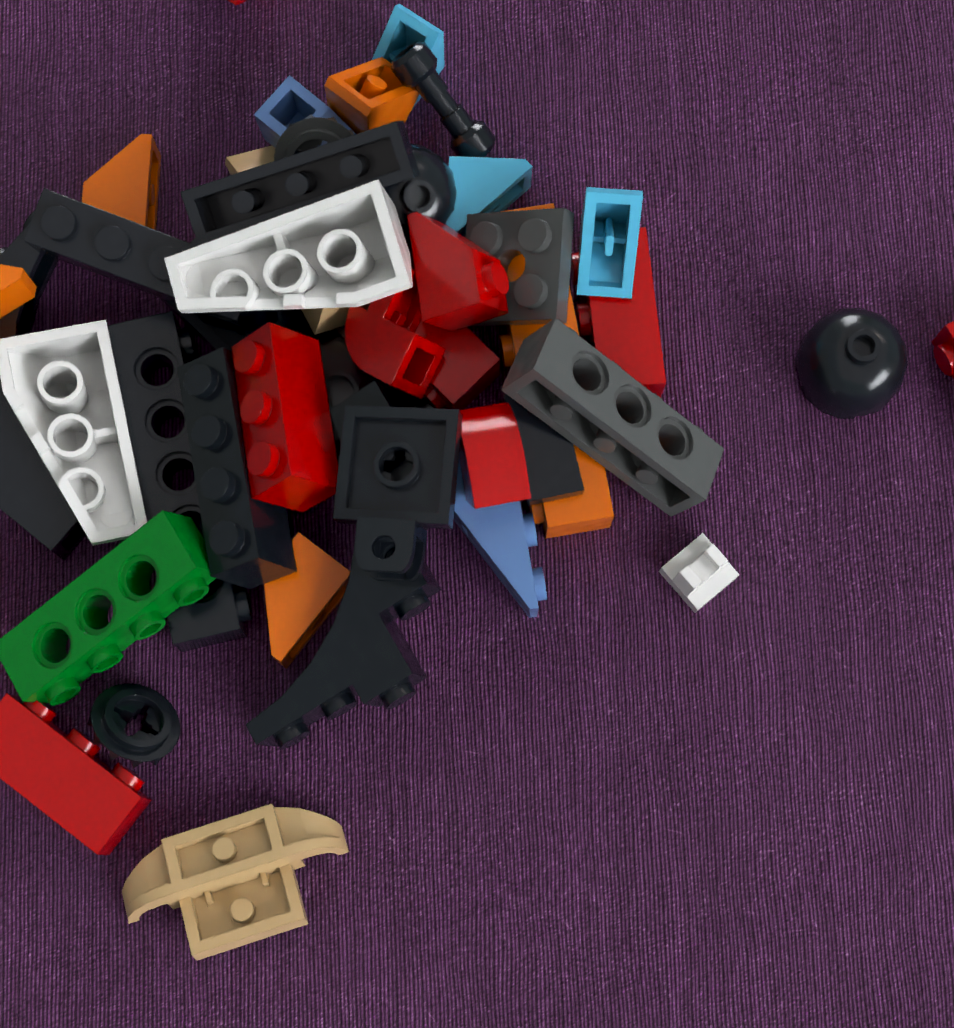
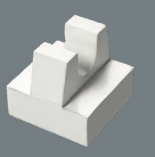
[659,533,739,613]

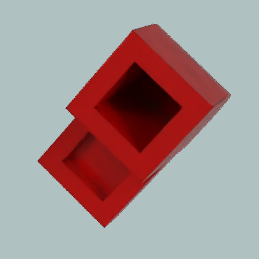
[345,269,446,399]
[459,402,531,509]

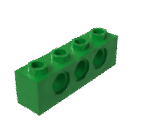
[0,510,216,706]

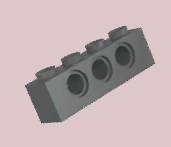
[501,318,724,517]

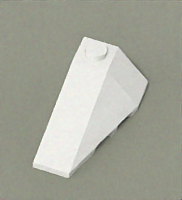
[0,319,147,546]

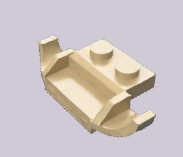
[122,804,349,961]

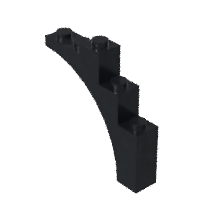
[0,210,86,561]
[246,380,442,750]

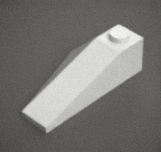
[164,180,413,313]

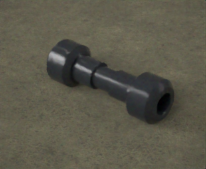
[391,41,496,157]

